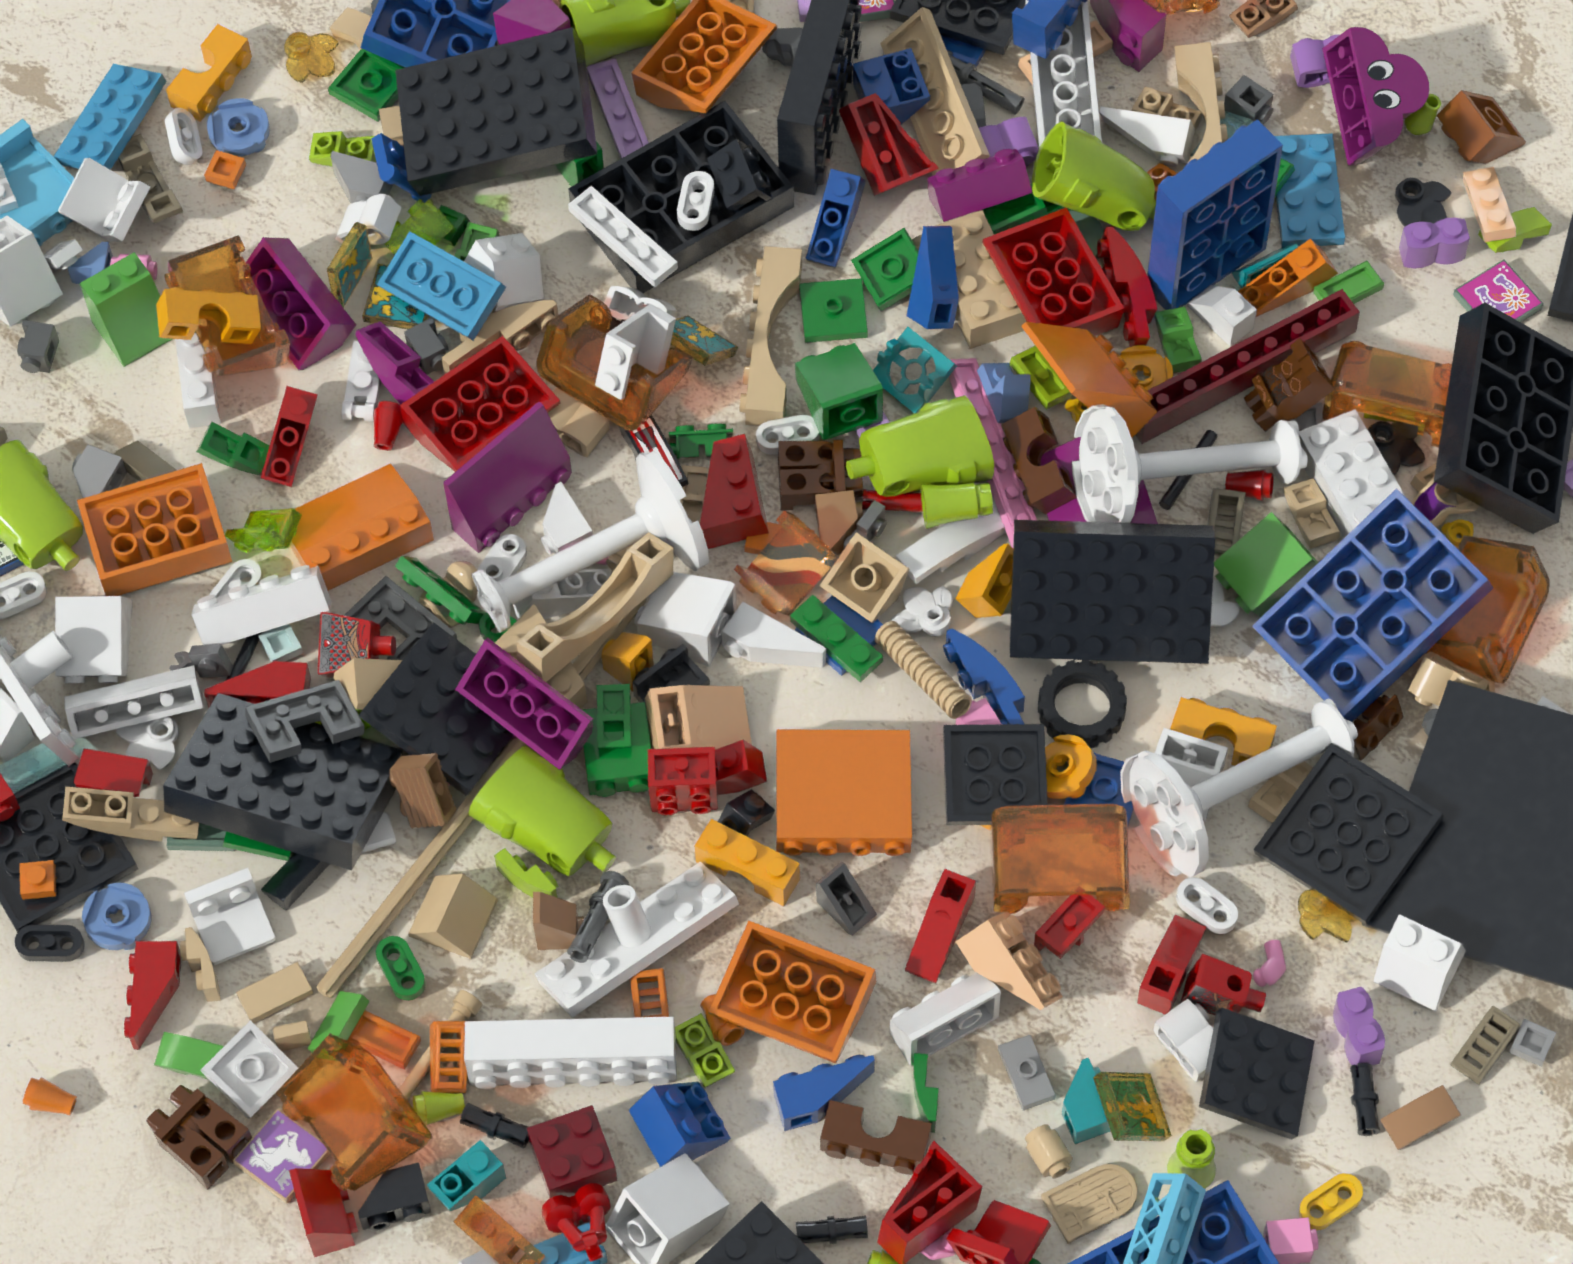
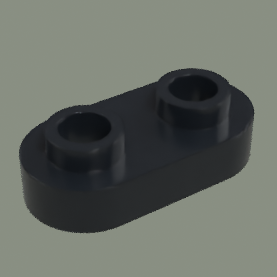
[15,925,85,962]

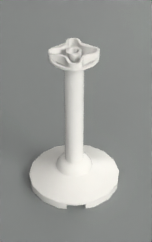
[1072,404,1307,523]
[472,451,709,633]
[1120,699,1358,878]

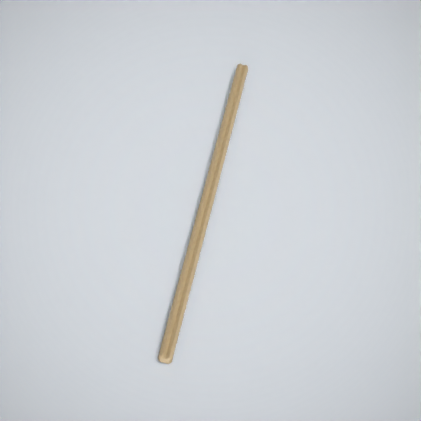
[316,598,647,998]

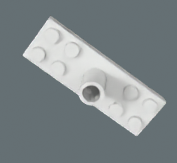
[0,627,79,766]
[534,861,739,1018]

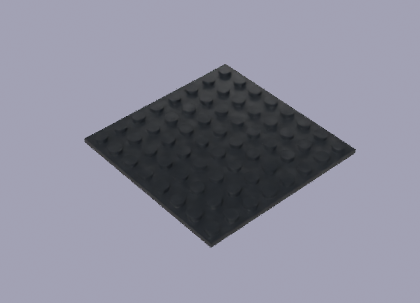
[1362,680,1573,990]

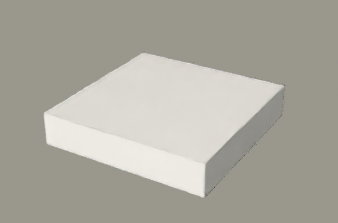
[200,1020,299,1119]

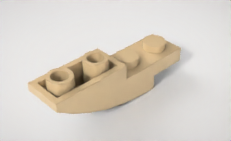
[441,300,559,374]
[62,787,199,841]

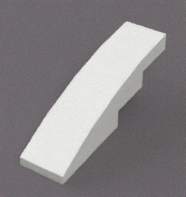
[896,501,1006,584]

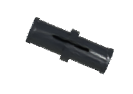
[1350,1063,1380,1136]
[460,1103,529,1149]
[796,1215,868,1244]

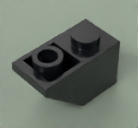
[358,1162,431,1231]

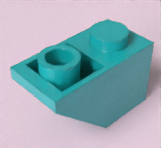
[1062,1057,1112,1144]
[427,1140,506,1211]

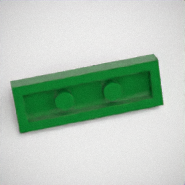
[395,556,485,625]
[790,595,883,683]

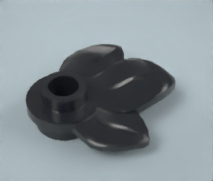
[1395,178,1452,226]
[1367,420,1425,475]

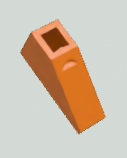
[1238,238,1338,317]

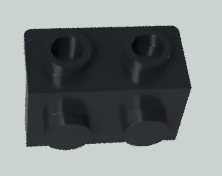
[707,139,772,212]
[633,644,710,706]

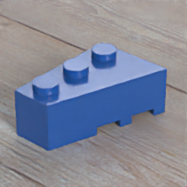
[1012,0,1087,59]

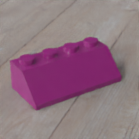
[232,237,357,370]
[455,638,593,770]

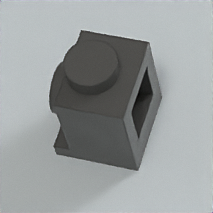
[1224,75,1274,125]
[404,317,449,375]
[17,320,59,373]

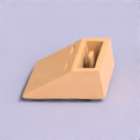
[645,685,752,750]
[955,911,1063,1010]

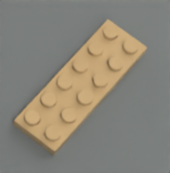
[880,7,990,176]

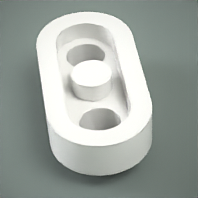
[165,107,203,165]
[677,171,714,231]
[756,415,820,455]
[478,534,527,582]
[210,559,263,598]
[0,571,47,619]
[1176,877,1238,934]

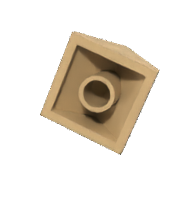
[820,532,910,623]
[333,658,403,710]
[408,873,498,959]

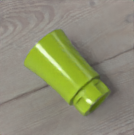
[921,483,993,529]
[1167,1129,1216,1189]

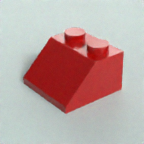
[289,1168,359,1257]

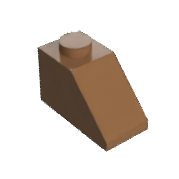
[815,490,863,556]
[533,892,584,950]

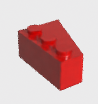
[839,93,939,196]
[700,434,769,549]
[877,1141,983,1264]

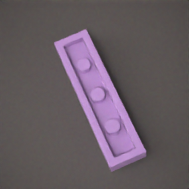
[587,58,649,159]

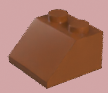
[1436,90,1526,164]

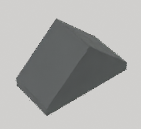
[816,862,877,936]

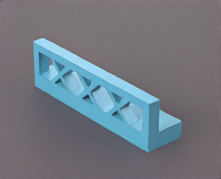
[1123,1173,1206,1264]

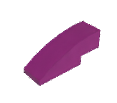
[355,321,435,404]

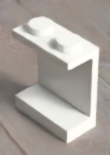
[595,304,676,400]

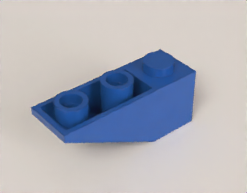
[806,169,866,267]
[906,226,959,329]
[773,1055,875,1131]

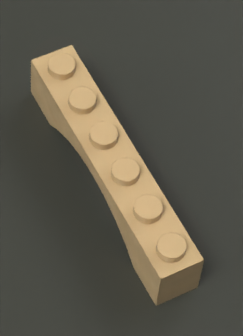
[1174,42,1228,163]
[739,246,802,426]
[517,532,674,682]

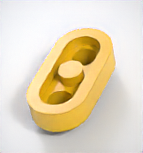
[1299,1173,1363,1230]

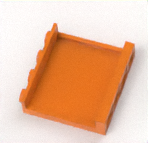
[776,729,912,856]

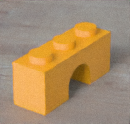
[166,24,252,122]
[156,287,261,344]
[1170,697,1277,766]
[694,819,800,906]

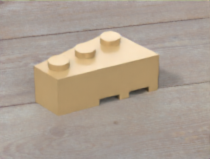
[495,604,587,709]

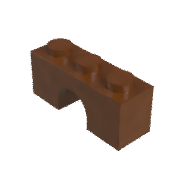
[1002,406,1077,514]
[820,1100,932,1175]

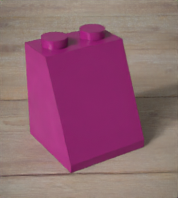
[493,0,571,45]

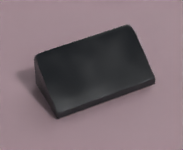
[261,853,330,910]

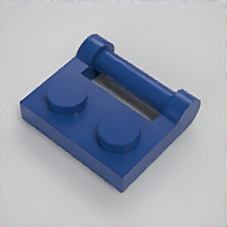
[371,133,432,203]

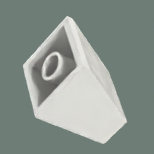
[0,216,63,327]
[634,572,737,667]
[55,596,132,683]
[605,1153,729,1264]

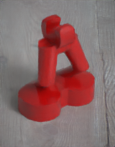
[542,1183,611,1262]

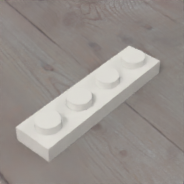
[568,186,678,287]

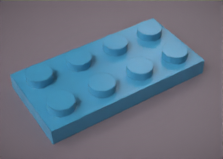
[53,63,167,170]
[1275,133,1345,247]
[377,231,506,341]

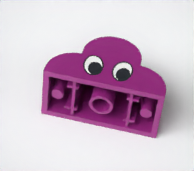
[1322,27,1429,166]

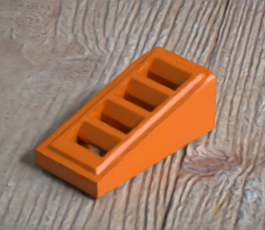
[630,968,669,1017]
[429,1021,467,1094]

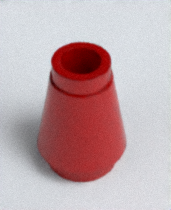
[373,401,403,451]
[1225,469,1274,501]

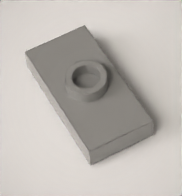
[998,1035,1056,1110]

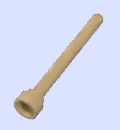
[374,990,483,1132]

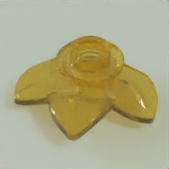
[284,32,339,83]
[1298,889,1357,943]

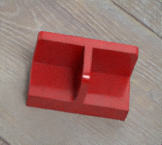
[74,748,153,797]
[1034,886,1105,959]

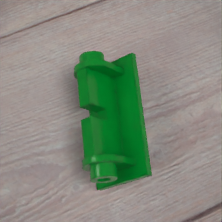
[669,424,733,459]

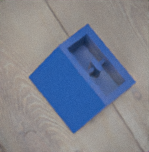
[853,48,930,125]
[629,1081,731,1167]

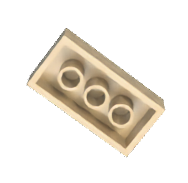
[935,210,1027,349]

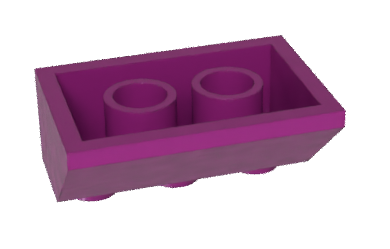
[928,149,1032,222]

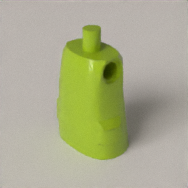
[559,0,690,67]
[1032,121,1156,231]
[846,395,994,497]
[0,440,83,571]
[469,745,616,876]

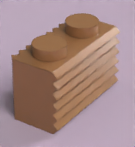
[389,753,457,829]

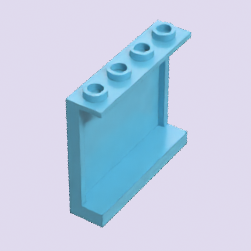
[0,119,74,246]

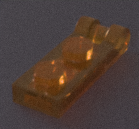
[453,1195,546,1264]

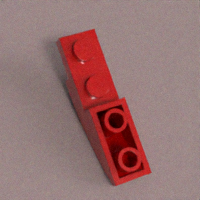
[1097,227,1157,347]

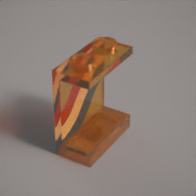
[734,510,839,616]

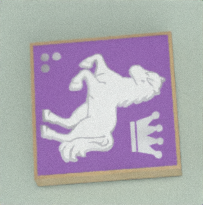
[233,1108,332,1204]

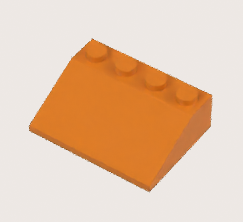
[631,0,777,113]
[1021,322,1157,438]
[77,463,232,596]
[275,463,434,591]
[708,921,877,1063]

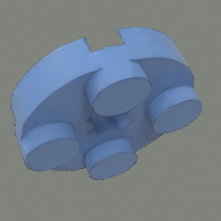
[207,98,270,156]
[82,883,152,950]

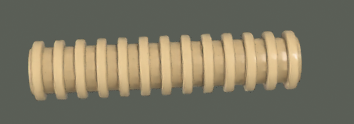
[875,621,972,719]

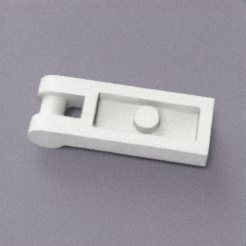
[342,340,381,422]

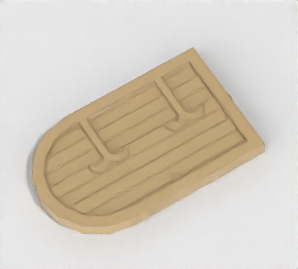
[1041,1164,1137,1244]

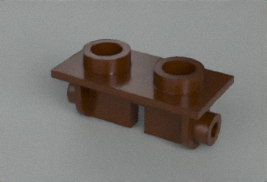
[1353,694,1404,761]

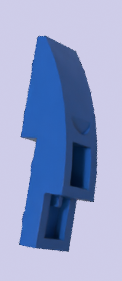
[943,629,1025,724]

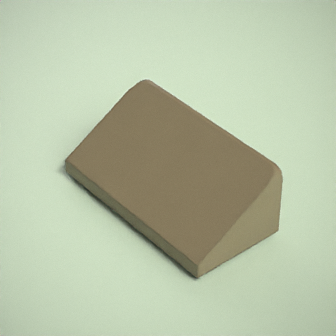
[114,440,177,481]

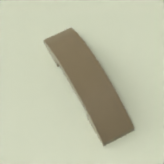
[118,133,183,224]

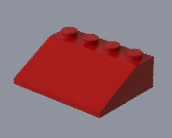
[982,208,1124,336]
[400,335,561,472]

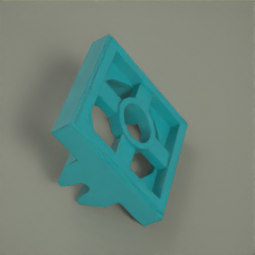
[873,326,957,413]

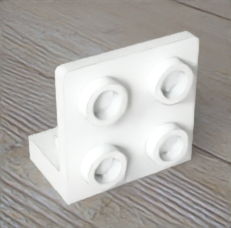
[58,158,150,242]
[184,868,276,965]

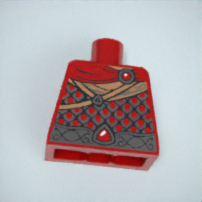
[318,612,397,678]
[1180,954,1266,1015]

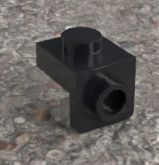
[718,789,775,837]

